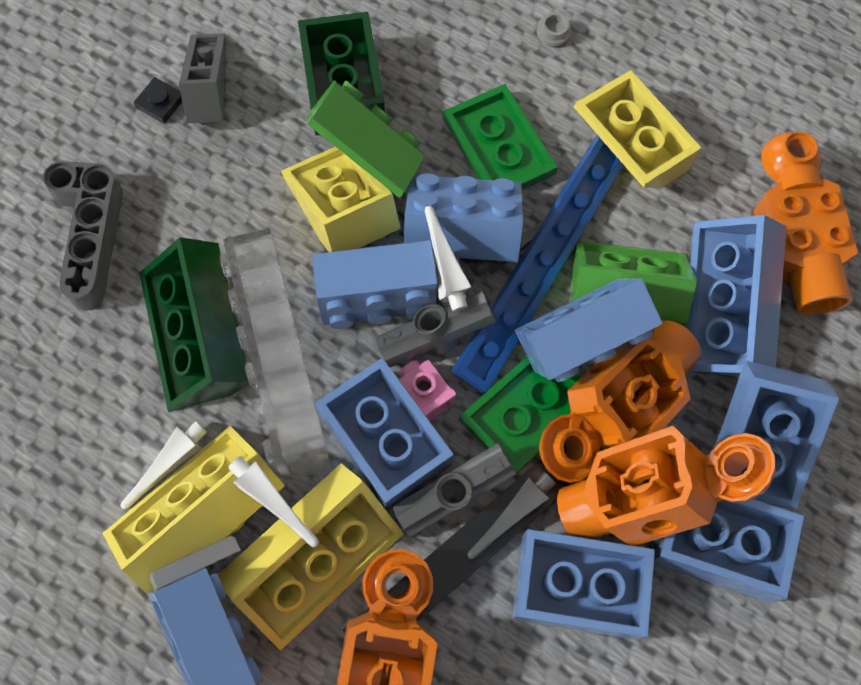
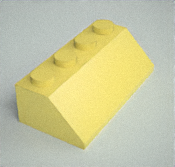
[103,426,285,595]
[218,463,404,651]

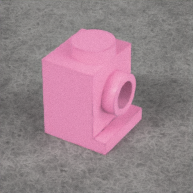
[398,359,457,422]

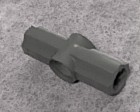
[376,290,497,367]
[392,443,516,537]

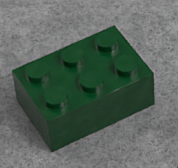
[298,11,385,136]

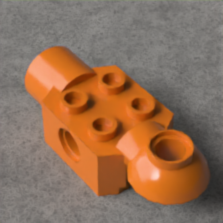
[753,131,858,315]
[539,320,702,483]
[557,426,776,546]
[337,549,438,685]

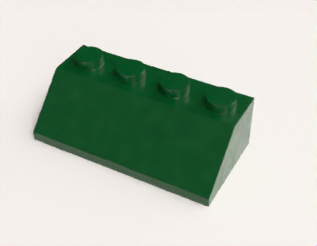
[139,237,252,412]

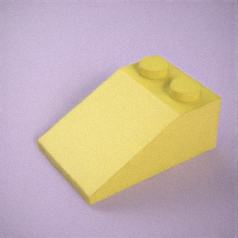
[281,147,401,252]

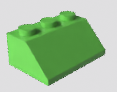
[307,80,424,198]
[570,240,697,323]

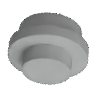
[537,12,571,46]

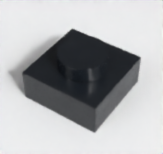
[133,77,182,124]

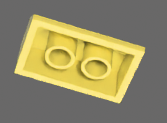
[574,70,701,188]

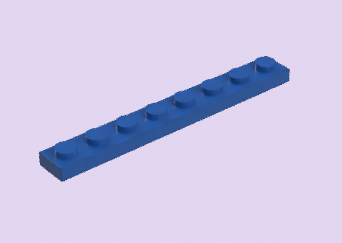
[451,136,623,393]

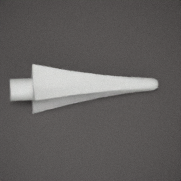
[425,206,471,312]
[120,421,207,510]
[229,456,319,547]

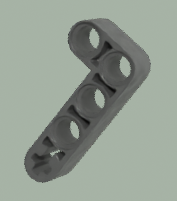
[43,161,123,311]

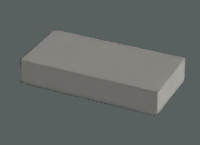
[148,536,241,590]

